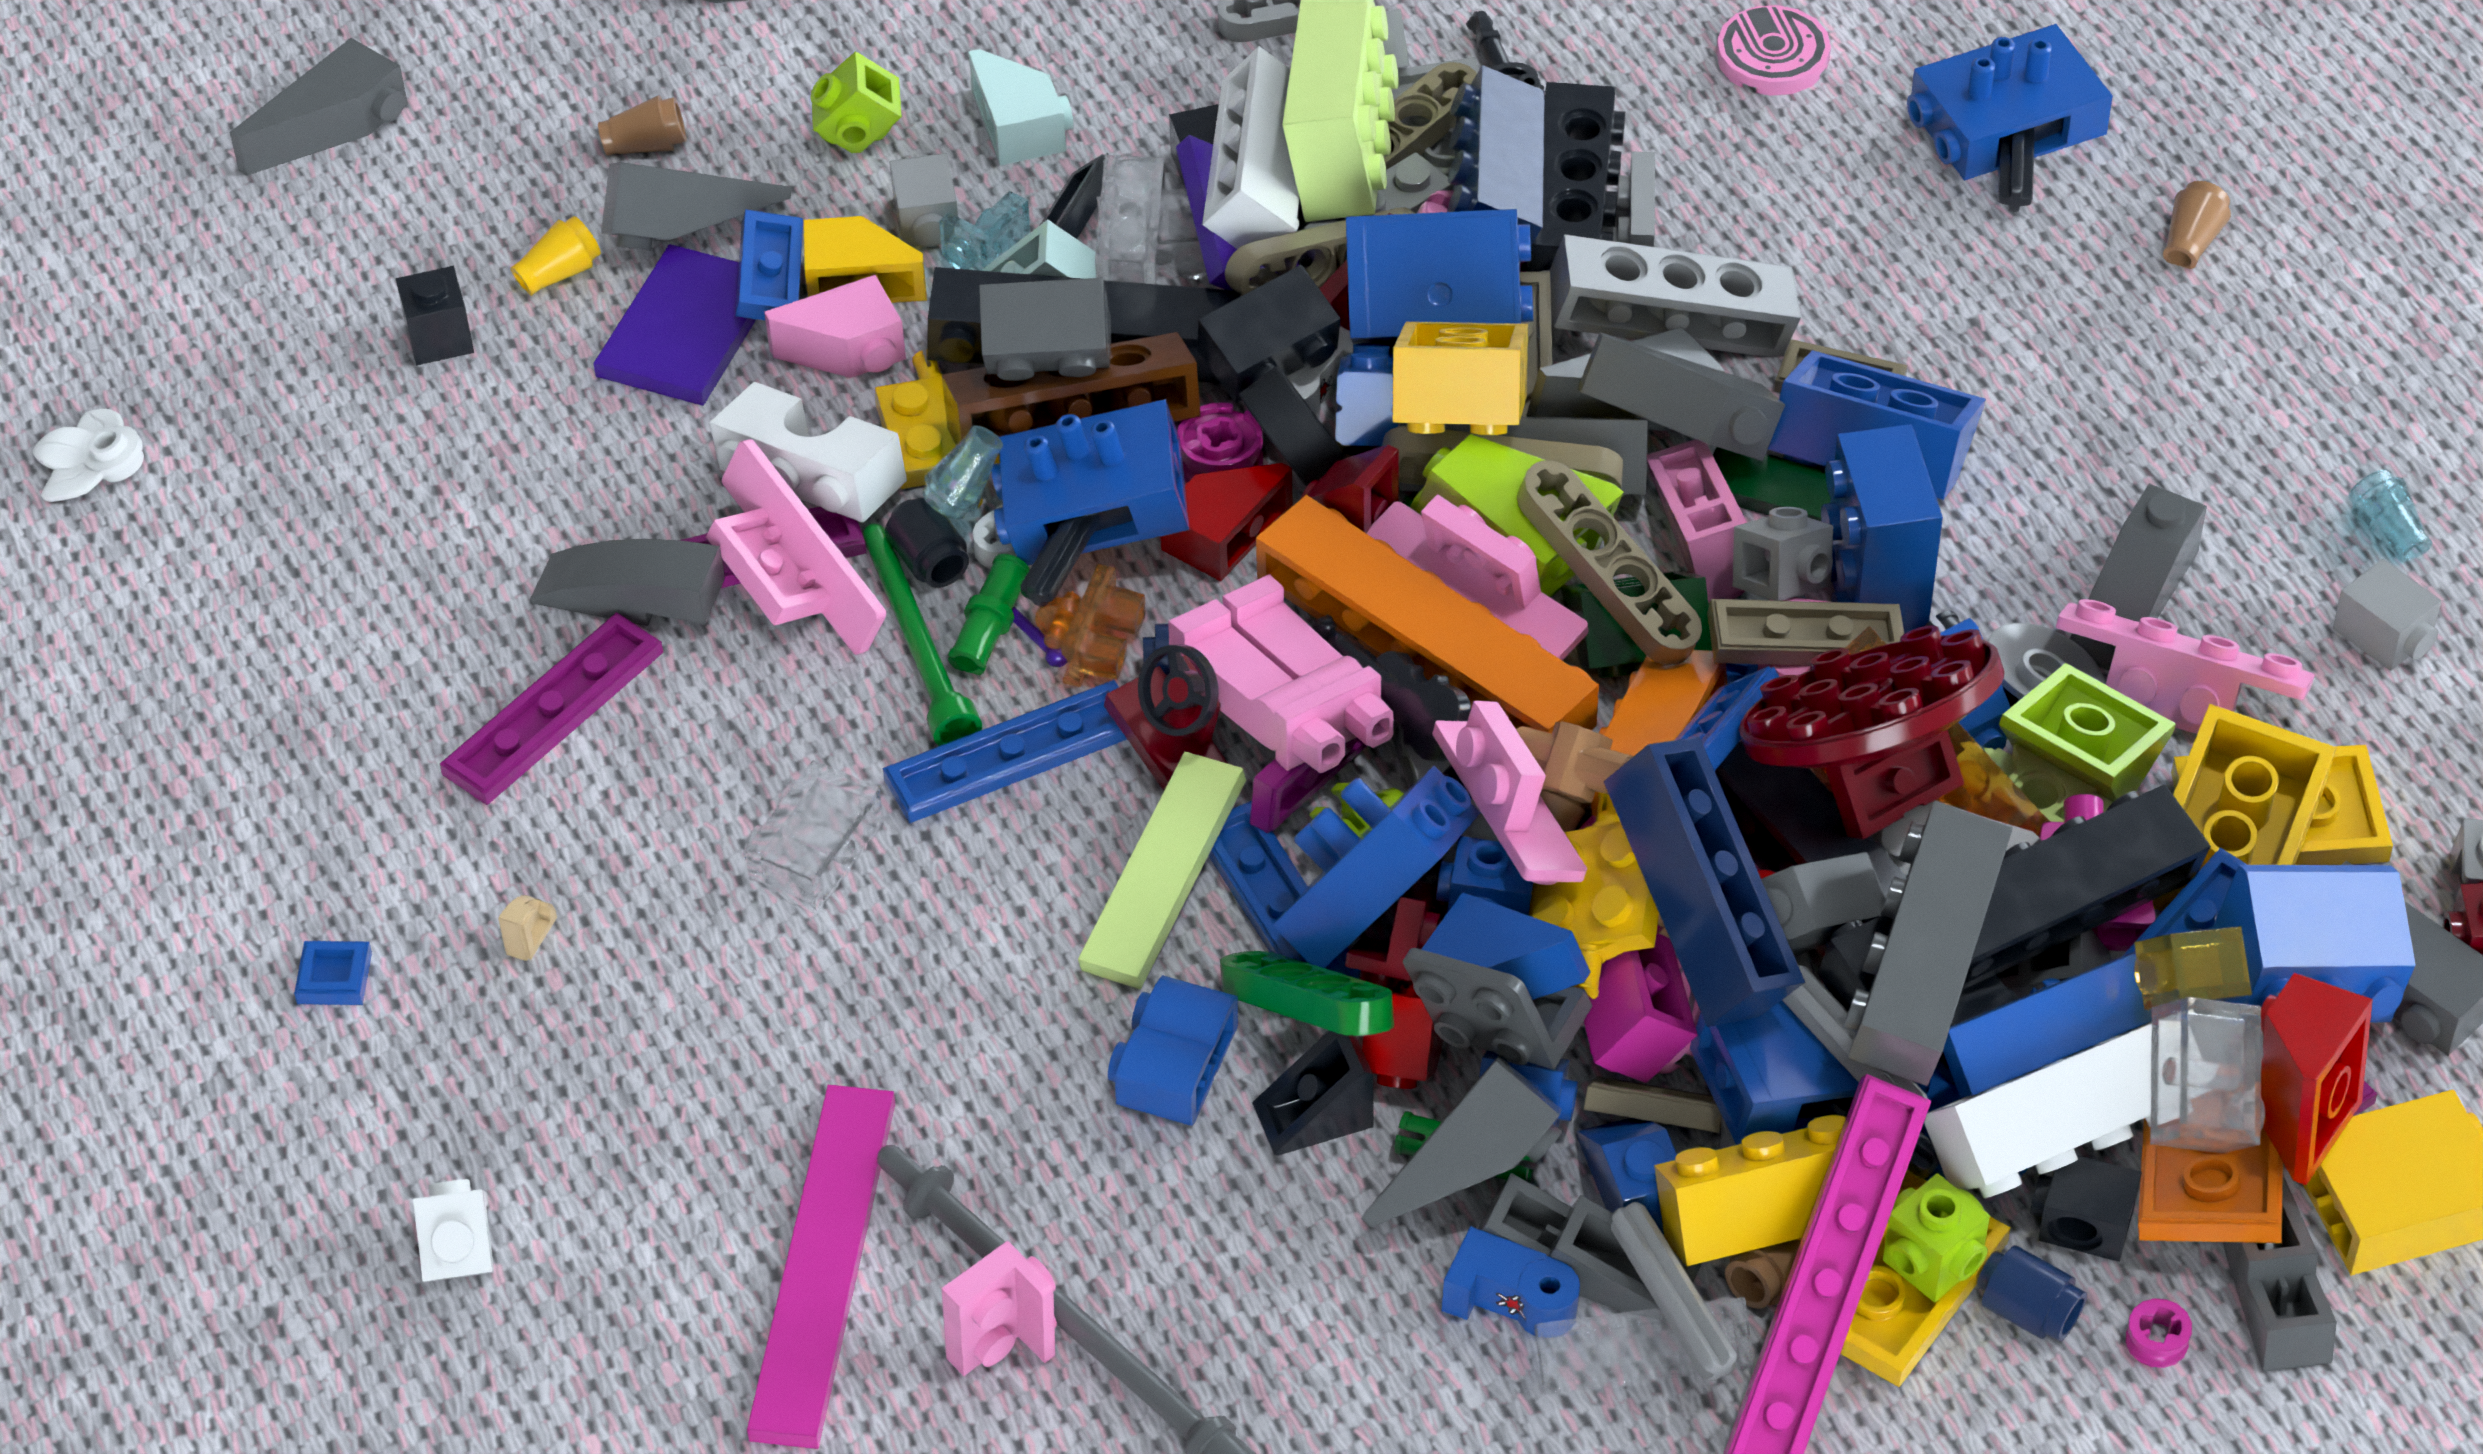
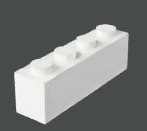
[1202,46,1299,249]
[1924,1013,2209,1198]

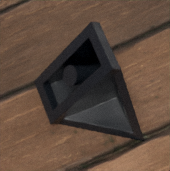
[1252,1030,1374,1156]

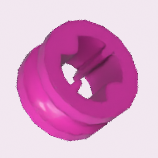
[2126,1298,2192,1368]

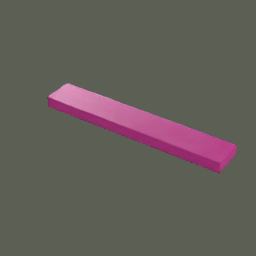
[1723,1074,1931,1454]
[747,1084,896,1449]

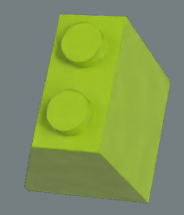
[1410,434,1624,598]

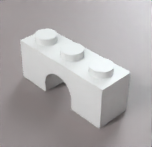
[709,382,907,523]

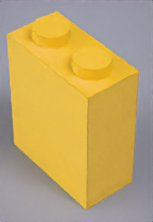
[2303,1089,2483,1276]

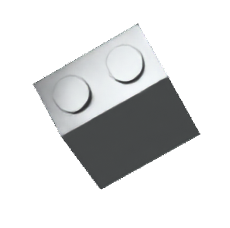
[979,278,1111,381]

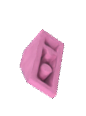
[1647,439,1747,603]

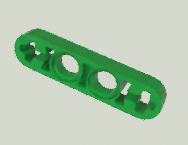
[1220,951,1394,1036]

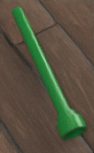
[863,523,983,746]

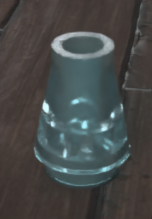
[922,425,1003,520]
[2348,469,2432,563]

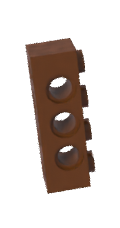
[942,332,1201,460]

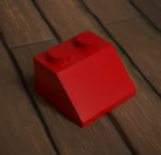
[2252,973,2373,1185]

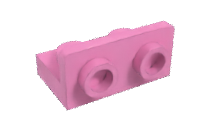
[942,1241,1057,1376]

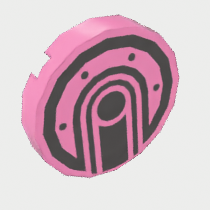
[1716,5,1831,96]

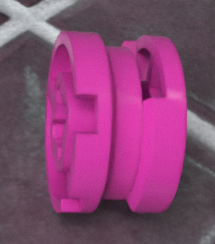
[1177,403,1263,483]

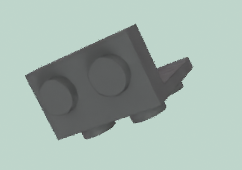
[1403,948,1592,1070]

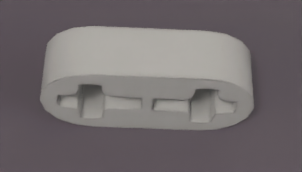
[1217,0,1301,42]

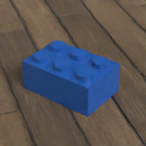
[1821,424,1943,634]

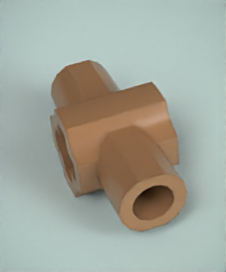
[1516,721,1633,803]

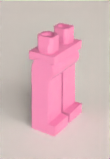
[1168,574,1393,774]

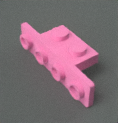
[706,439,886,655]
[1366,494,1589,661]
[2056,599,2315,734]
[1432,701,1587,885]

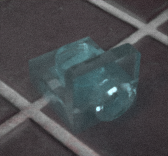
[939,191,1030,271]

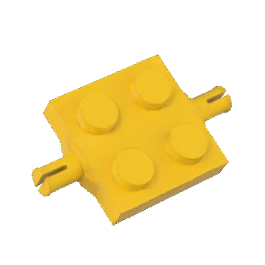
[875,349,1000,511]
[1529,792,1659,999]

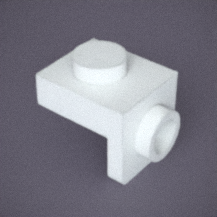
[413,1179,494,1282]

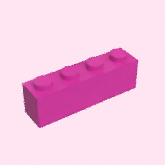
[1578,815,1698,1083]

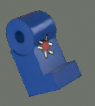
[1441,1226,1580,1339]

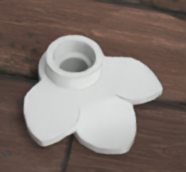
[32,409,144,502]

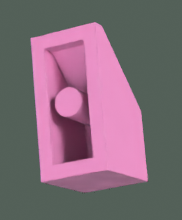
[764,275,906,378]

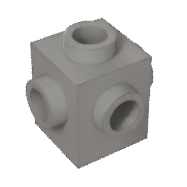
[1732,507,1833,601]

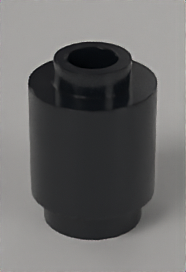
[885,497,969,588]

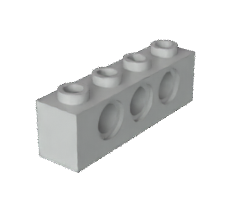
[1549,235,1801,357]

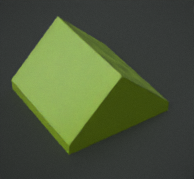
[1999,663,2176,802]

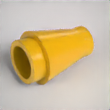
[510,216,601,296]

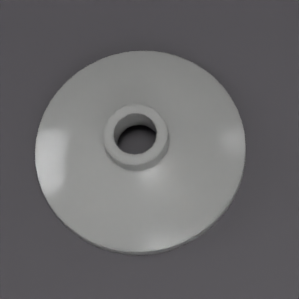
[1988,623,2105,700]

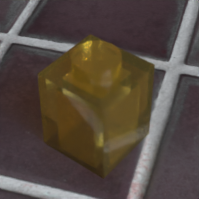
[2134,926,2252,1010]

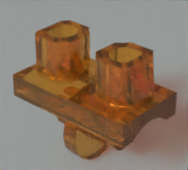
[1035,564,1146,687]

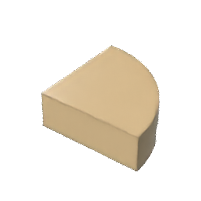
[498,895,557,961]

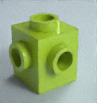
[810,51,902,154]
[1883,1173,1990,1303]

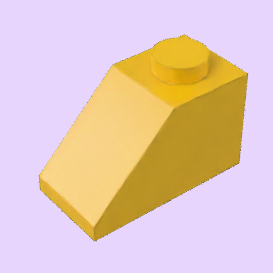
[803,216,927,303]

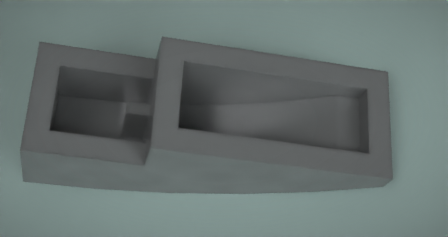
[530,539,725,626]
[1478,1173,1702,1322]
[2223,1175,2337,1372]

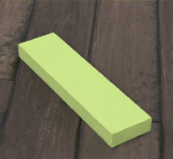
[1078,751,1246,990]

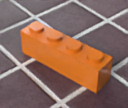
[1591,650,1727,816]

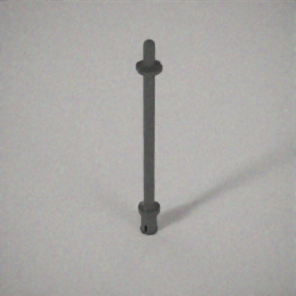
[877,1145,1256,1454]

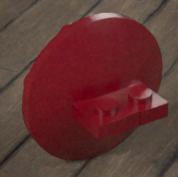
[1739,625,2005,839]

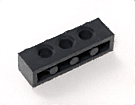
[1527,82,1626,272]

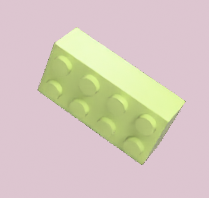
[1282,0,1399,222]

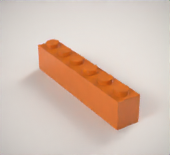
[1256,495,1599,734]

